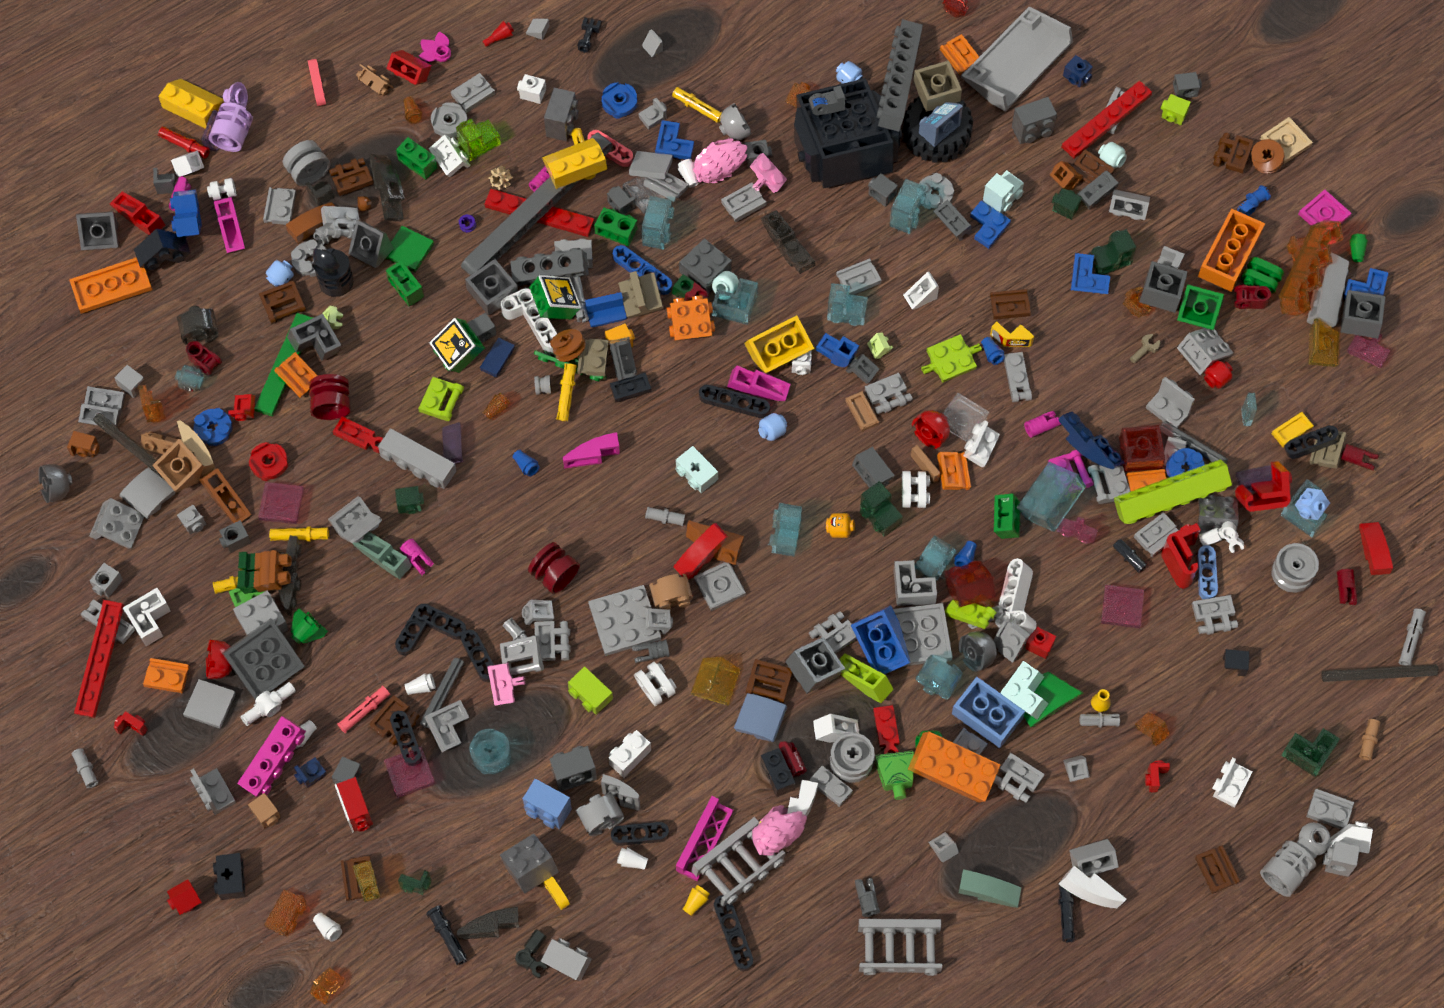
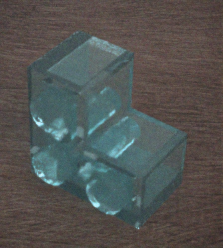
[890,179,927,234]
[642,196,675,250]
[712,278,758,325]
[827,283,868,326]
[1281,479,1327,538]
[769,503,802,557]

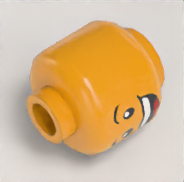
[826,513,855,538]

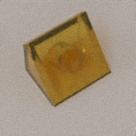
[1308,318,1339,367]
[691,657,740,706]

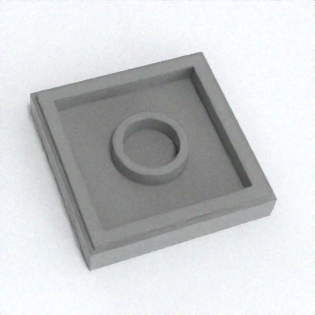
[629,151,673,179]
[694,562,746,611]
[183,679,236,729]

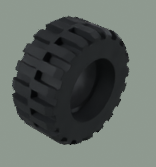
[903,96,973,163]

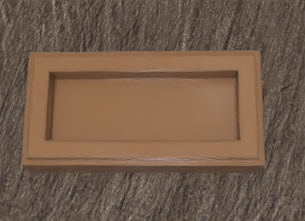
[845,391,879,432]
[911,445,940,484]

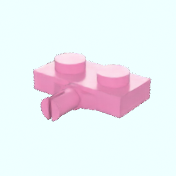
[750,153,787,193]
[488,663,525,705]

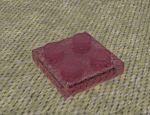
[258,482,304,524]
[1101,585,1144,629]
[384,746,435,798]

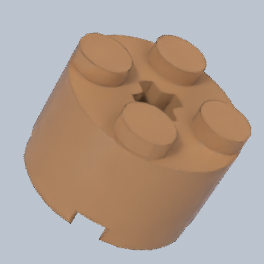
[649,574,693,611]

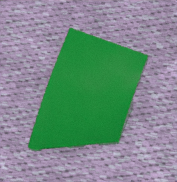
[1024,672,1083,727]

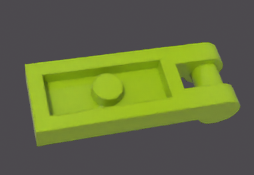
[945,597,996,629]

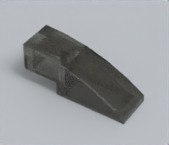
[457,907,520,940]

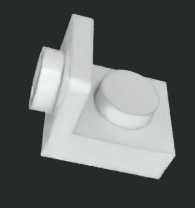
[792,350,812,375]

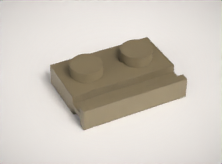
[578,339,609,376]
[1310,428,1347,469]

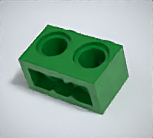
[396,137,438,180]
[594,207,638,247]
[386,261,424,307]
[994,494,1020,539]

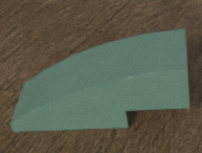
[352,532,412,580]
[958,869,1021,908]

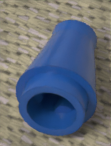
[981,337,1005,365]
[513,450,539,477]
[954,541,977,570]

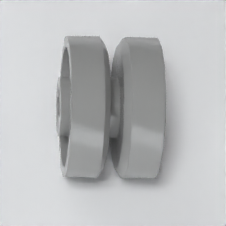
[283,140,331,186]
[1271,543,1319,593]
[830,733,875,783]

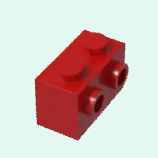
[386,50,432,85]

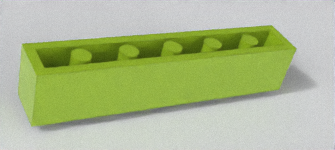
[1114,460,1232,524]

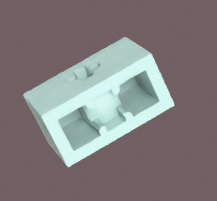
[675,446,718,493]

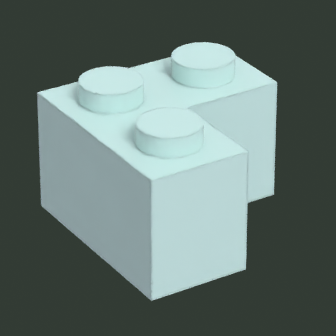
[983,170,1024,214]
[1001,661,1048,719]

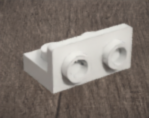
[429,135,470,177]
[963,420,1000,467]
[1212,757,1252,808]

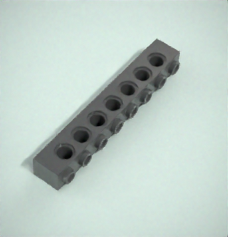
[876,19,923,132]

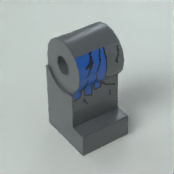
[809,86,845,115]

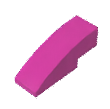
[214,197,245,253]
[727,365,790,401]
[563,432,620,469]

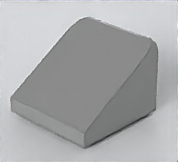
[526,19,550,40]
[642,29,663,57]
[1064,756,1089,782]
[929,832,958,862]

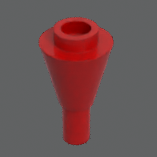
[482,21,514,47]

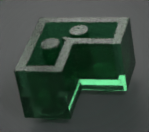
[1090,229,1136,275]
[860,481,903,537]
[1281,728,1340,777]

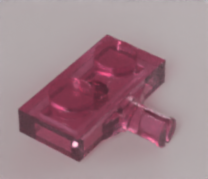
[1347,334,1390,368]
[1057,517,1098,544]

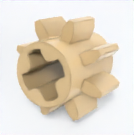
[489,166,513,190]

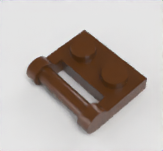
[259,280,306,324]
[746,659,792,704]

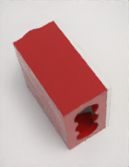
[335,777,373,833]

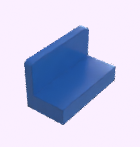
[585,292,627,328]

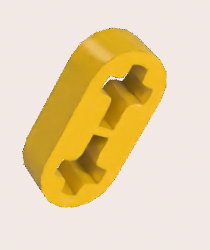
[543,876,570,910]

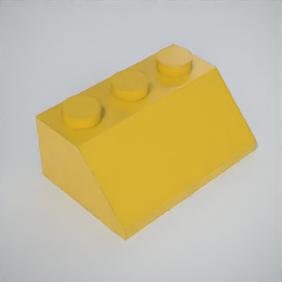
[158,79,225,130]
[542,138,607,189]
[744,315,814,374]

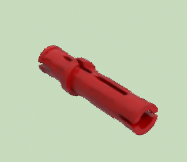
[158,126,210,159]

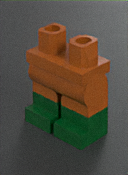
[237,550,292,594]

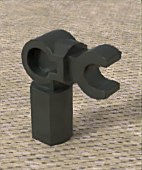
[515,929,547,978]

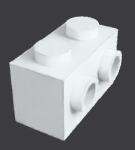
[609,730,651,778]

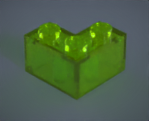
[456,119,501,161]

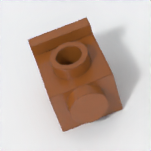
[1050,161,1083,191]
[67,431,100,458]

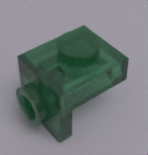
[398,870,432,895]

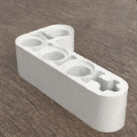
[501,289,557,356]
[995,558,1037,634]

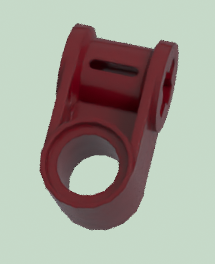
[1234,285,1271,309]
[186,341,222,376]

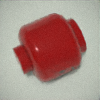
[1204,361,1233,389]

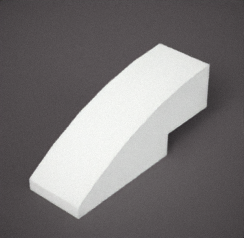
[787,780,818,816]
[1059,866,1126,909]

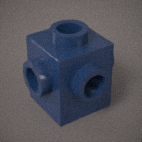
[1063,55,1093,88]

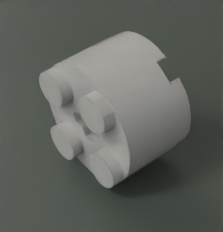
[576,792,624,836]

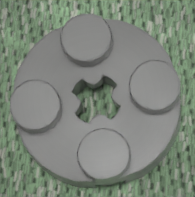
[431,103,468,137]
[917,173,954,209]
[291,240,326,277]

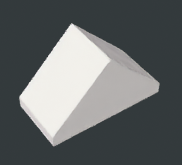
[903,272,939,310]

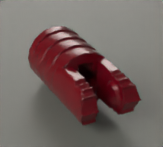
[1341,443,1379,471]
[1337,569,1357,606]
[779,741,807,778]

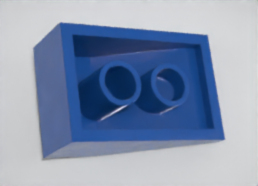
[851,605,911,674]

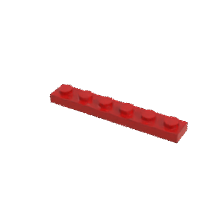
[1061,80,1152,159]
[484,189,594,237]
[74,600,124,718]

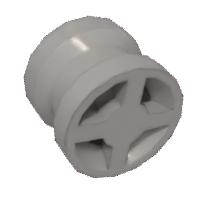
[534,375,551,395]

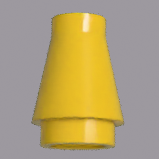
[1091,689,1111,712]
[682,885,710,916]

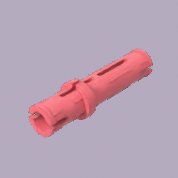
[337,685,390,733]

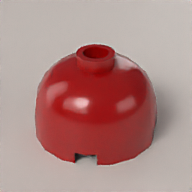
[912,410,950,449]
[206,640,232,679]

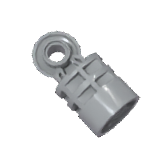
[1260,822,1331,897]

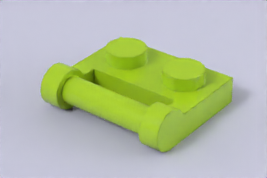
[418,377,464,421]

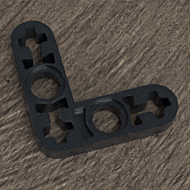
[395,604,467,656]

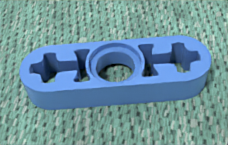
[1197,545,1218,600]

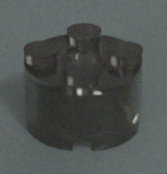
[177,306,219,345]

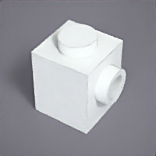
[517,74,546,104]

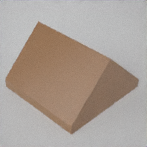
[152,439,204,492]

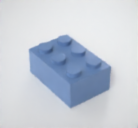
[952,677,1025,748]

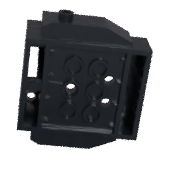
[794,78,902,189]

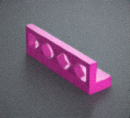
[676,796,733,881]

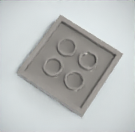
[588,585,661,656]
[893,603,952,666]

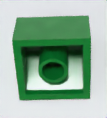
[1177,284,1224,330]

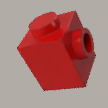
[1025,627,1056,659]
[167,879,202,915]

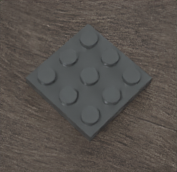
[222,618,305,700]

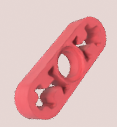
[308,59,326,106]
[588,130,633,167]

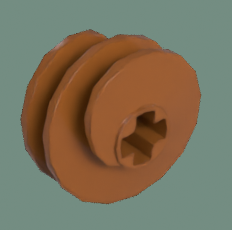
[1251,139,1285,174]
[550,329,586,362]

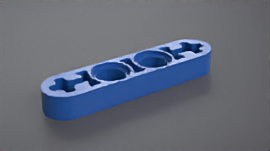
[613,245,672,295]

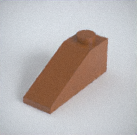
[199,468,251,523]
[686,521,744,565]

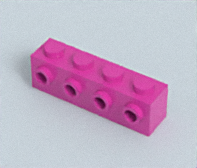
[237,716,306,797]

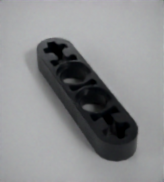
[699,384,770,418]
[714,895,753,971]

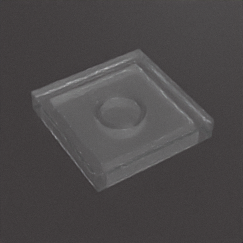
[942,393,989,442]

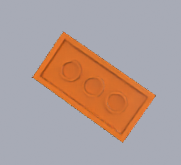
[69,257,152,314]

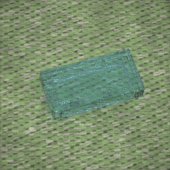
[1241,393,1257,426]

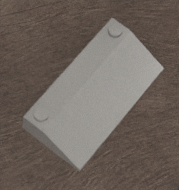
[961,7,1073,111]

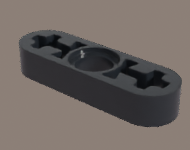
[1285,425,1339,459]
[461,630,494,682]
[390,711,422,766]
[611,822,669,846]

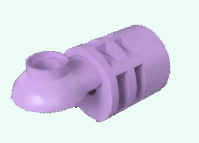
[209,82,253,152]

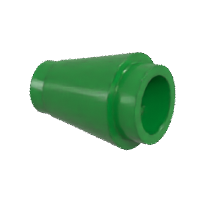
[1349,234,1368,262]

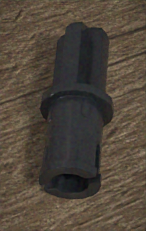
[1113,539,1147,573]

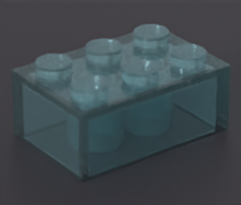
[1017,462,1086,532]

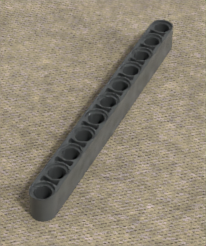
[461,132,613,276]

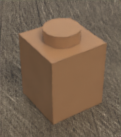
[248,793,281,829]

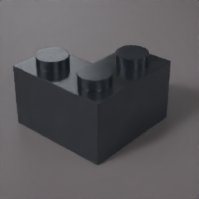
[134,229,191,270]

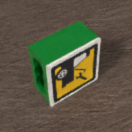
[529,275,581,319]
[429,318,485,373]

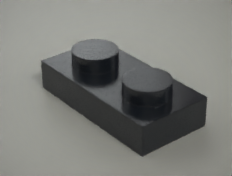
[610,373,651,402]

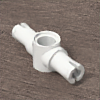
[240,682,296,726]

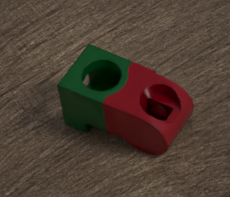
[672,274,709,301]

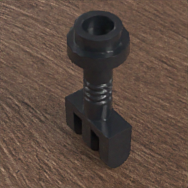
[577,17,602,53]

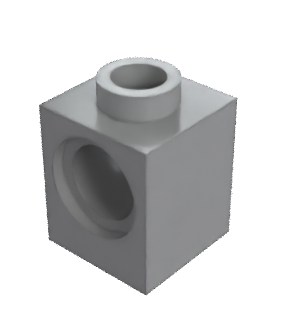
[90,563,123,598]

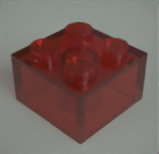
[1119,425,1165,472]
[944,561,996,607]

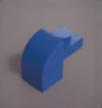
[816,333,859,367]

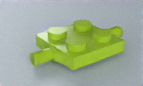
[921,334,982,383]

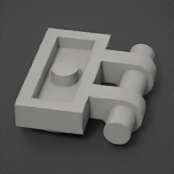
[321,206,359,239]
[864,373,912,414]
[1192,595,1238,635]
[809,611,857,654]
[534,621,571,661]
[994,753,1044,803]

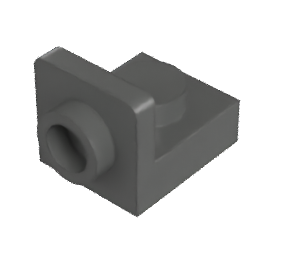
[846,354,879,384]

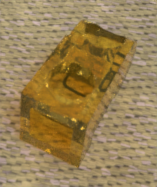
[353,861,381,902]

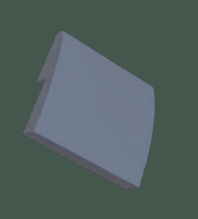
[734,693,787,742]

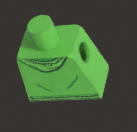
[875,751,914,800]

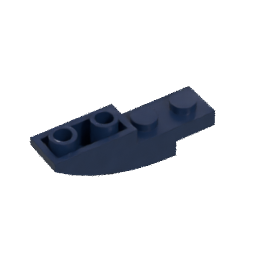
[1058,411,1125,469]

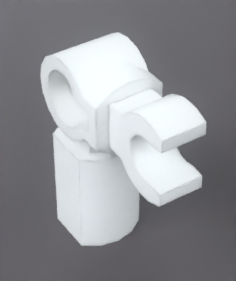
[1199,521,1244,553]

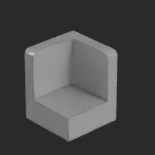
[1157,246,1185,269]
[114,365,144,398]

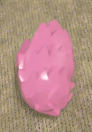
[693,138,747,183]
[752,805,807,856]

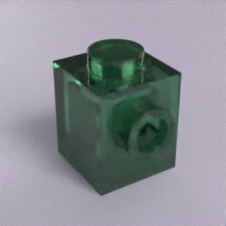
[1051,188,1082,220]
[395,486,424,514]

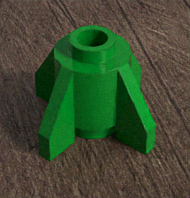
[291,608,328,644]

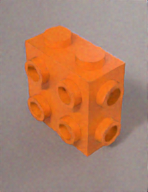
[667,295,715,341]

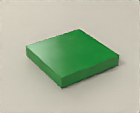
[386,226,434,273]

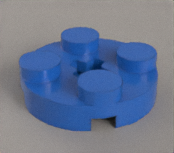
[602,82,637,119]
[193,408,233,446]
[1166,448,1204,478]

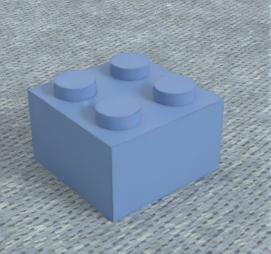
[523,779,572,830]

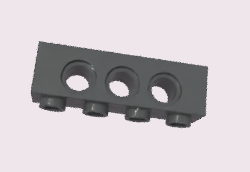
[511,248,589,286]

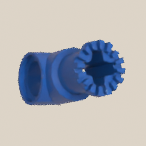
[1237,185,1271,216]

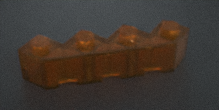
[1279,220,1343,316]

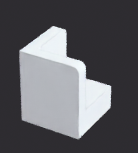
[171,150,204,177]

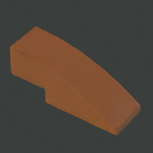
[286,202,336,244]

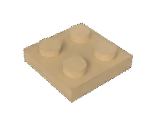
[1260,117,1313,164]

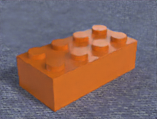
[1198,208,1265,292]
[908,731,1000,803]

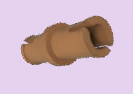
[1359,719,1381,761]

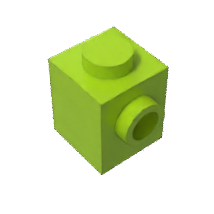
[1161,94,1191,125]

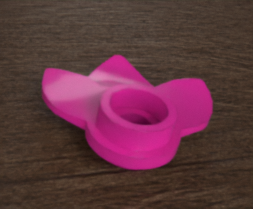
[419,32,451,62]

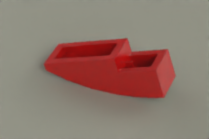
[110,191,166,235]
[1359,522,1393,575]
[673,523,728,580]

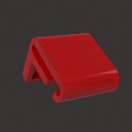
[1235,461,1292,512]
[1161,523,1201,589]

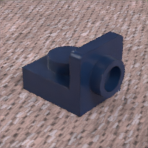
[294,757,327,788]

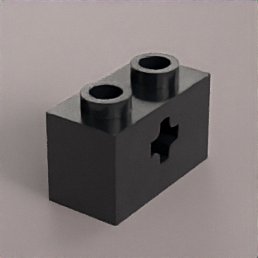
[760,748,795,797]
[213,853,246,900]

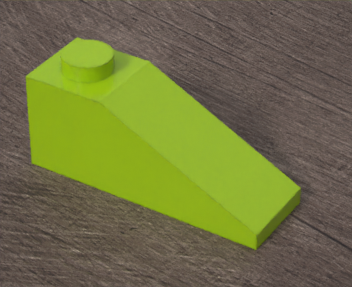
[839,654,894,703]

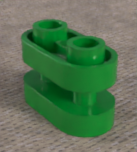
[1241,257,1284,294]

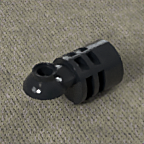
[312,248,354,297]

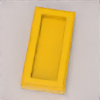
[1271,412,1314,448]

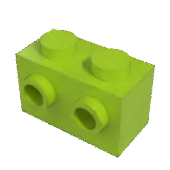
[568,666,613,715]

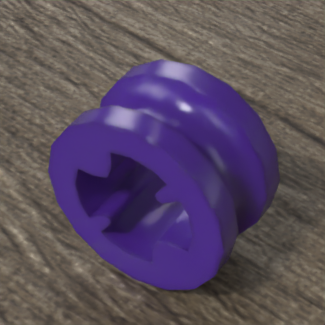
[459,214,476,233]

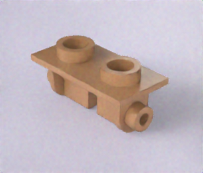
[356,64,394,96]
[141,431,178,454]

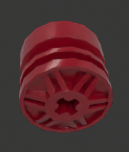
[309,374,350,420]
[528,542,580,594]

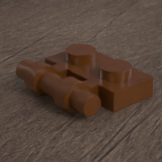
[1213,133,1254,174]
[329,158,374,196]
[368,695,420,746]

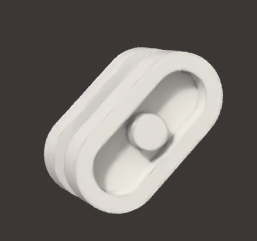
[207,178,237,200]
[902,471,930,508]
[634,662,677,706]

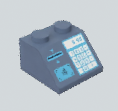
[919,102,963,147]

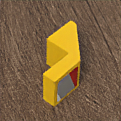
[990,322,1034,347]

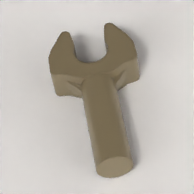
[1130,334,1160,363]

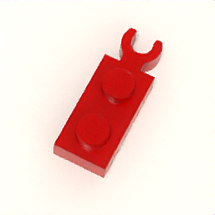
[333,417,383,453]
[873,705,900,754]

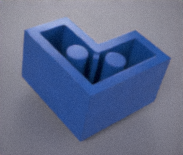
[170,189,202,237]

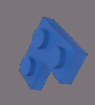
[655,120,694,160]
[970,200,1011,249]
[1071,253,1110,294]
[1343,268,1388,299]

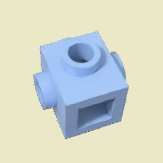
[1295,488,1330,520]

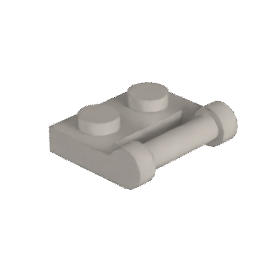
[1088,465,1130,504]
[500,635,544,678]

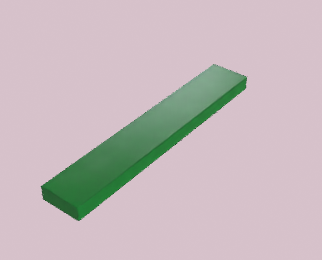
[254,313,313,417]

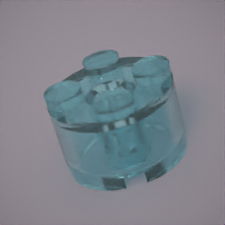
[915,535,957,581]
[915,655,963,700]
[469,728,511,774]

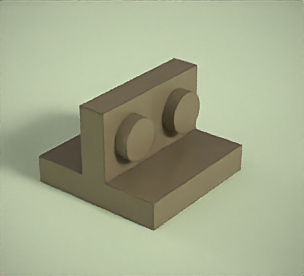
[618,271,664,319]

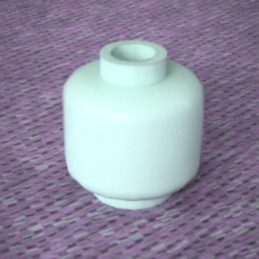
[1098,142,1127,169]
[712,271,739,298]

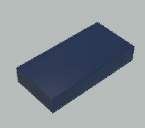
[480,338,515,378]

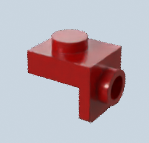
[228,394,255,421]
[114,711,148,736]
[1145,761,1170,792]

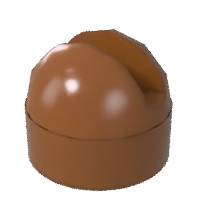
[358,196,371,211]

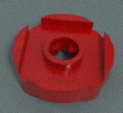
[249,442,288,481]

